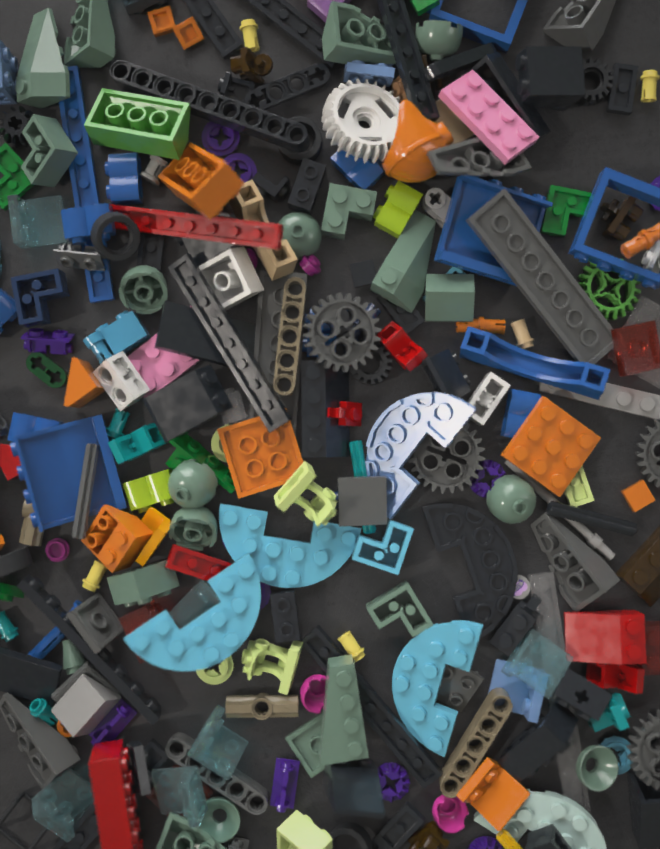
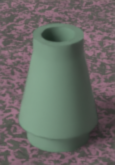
[62,639,86,675]

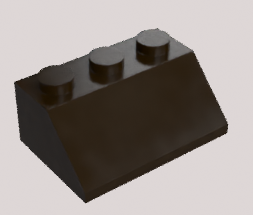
[615,525,660,607]

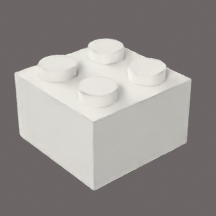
[198,246,264,310]

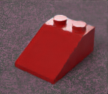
[564,610,646,665]

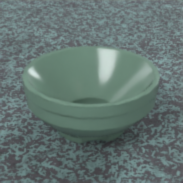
[576,745,619,791]
[196,797,241,843]

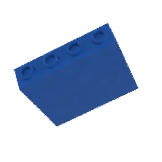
[434,175,553,287]
[10,414,127,532]

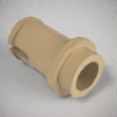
[510,319,534,350]

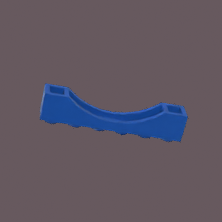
[459,326,610,400]

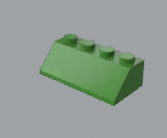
[84,88,191,160]

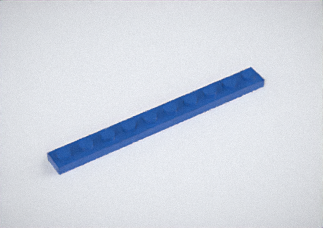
[59,65,115,304]

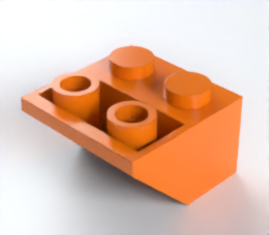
[81,504,153,573]

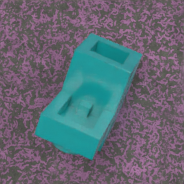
[108,422,168,465]
[587,693,631,732]

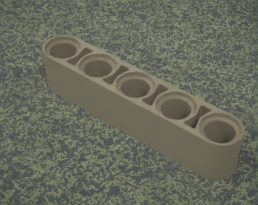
[273,277,306,397]
[439,687,513,798]

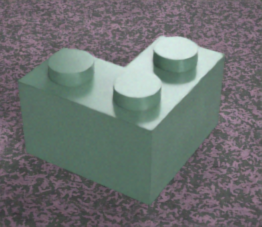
[21,114,78,187]
[321,183,377,240]
[107,559,180,607]
[366,580,433,637]

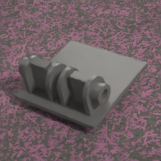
[437,664,484,712]

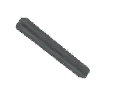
[72,443,100,539]

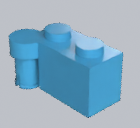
[83,310,151,365]

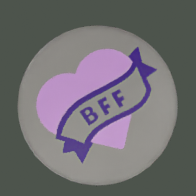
[513,575,530,599]

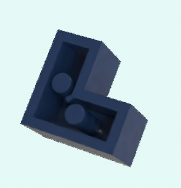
[10,268,70,328]

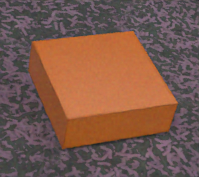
[147,5,176,38]
[172,16,205,50]
[621,480,655,512]

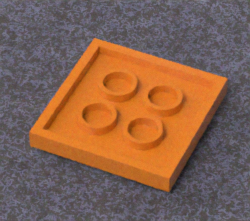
[501,396,601,497]
[217,408,303,499]

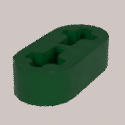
[26,352,69,389]

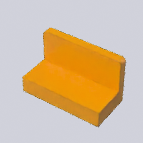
[135,507,171,566]

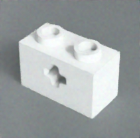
[467,372,511,426]

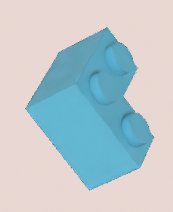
[351,519,414,575]

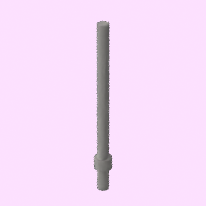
[504,460,615,561]

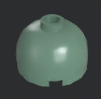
[415,20,463,62]
[278,211,322,260]
[119,265,168,314]
[168,459,218,508]
[486,474,536,524]
[169,507,218,552]

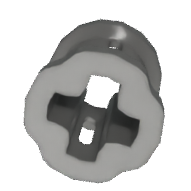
[140,155,169,186]

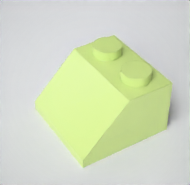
[277,810,333,849]

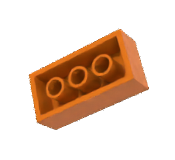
[157,142,245,220]

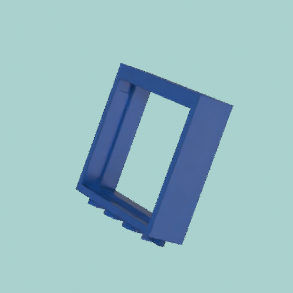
[426,0,528,54]
[568,167,660,289]

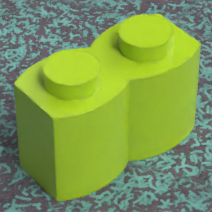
[373,180,423,239]
[123,469,174,514]

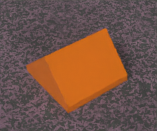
[64,357,105,408]

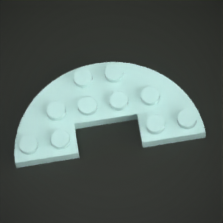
[474,789,607,849]

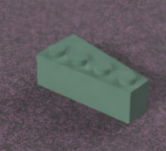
[319,654,369,766]

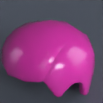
[300,674,326,714]
[432,794,469,834]

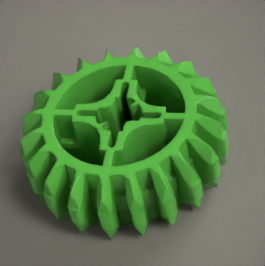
[578,259,641,321]

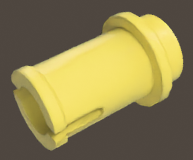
[239,19,260,52]
[640,70,660,103]
[82,560,108,592]
[337,630,366,663]

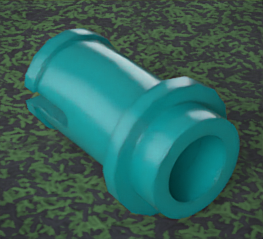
[106,408,130,439]
[0,610,19,643]
[29,698,58,726]

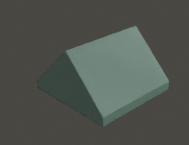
[425,274,475,322]

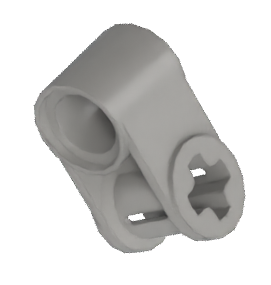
[421,188,451,229]

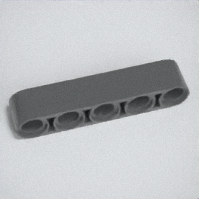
[165,732,269,815]

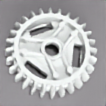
[321,79,400,164]

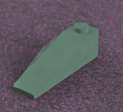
[64,0,116,68]
[322,1,396,64]
[15,8,70,109]
[370,210,436,313]
[156,812,226,849]

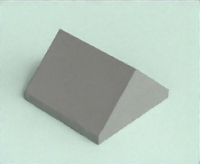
[51,674,121,737]

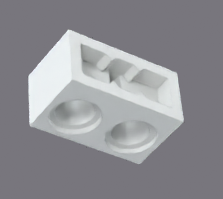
[93,351,150,412]

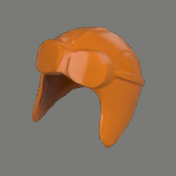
[382,100,454,183]

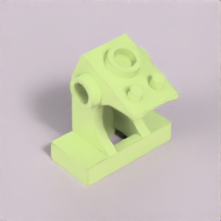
[274,461,338,527]
[241,639,303,695]

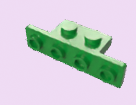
[159,432,236,494]

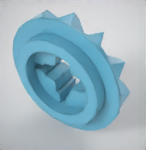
[600,735,633,775]

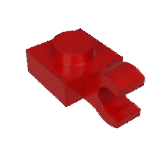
[327,401,362,427]

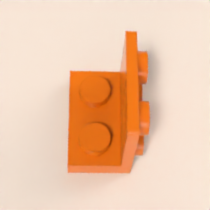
[456,757,530,831]

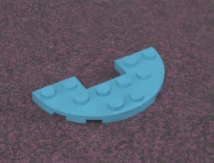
[219,503,361,588]
[123,553,261,671]
[392,620,483,757]

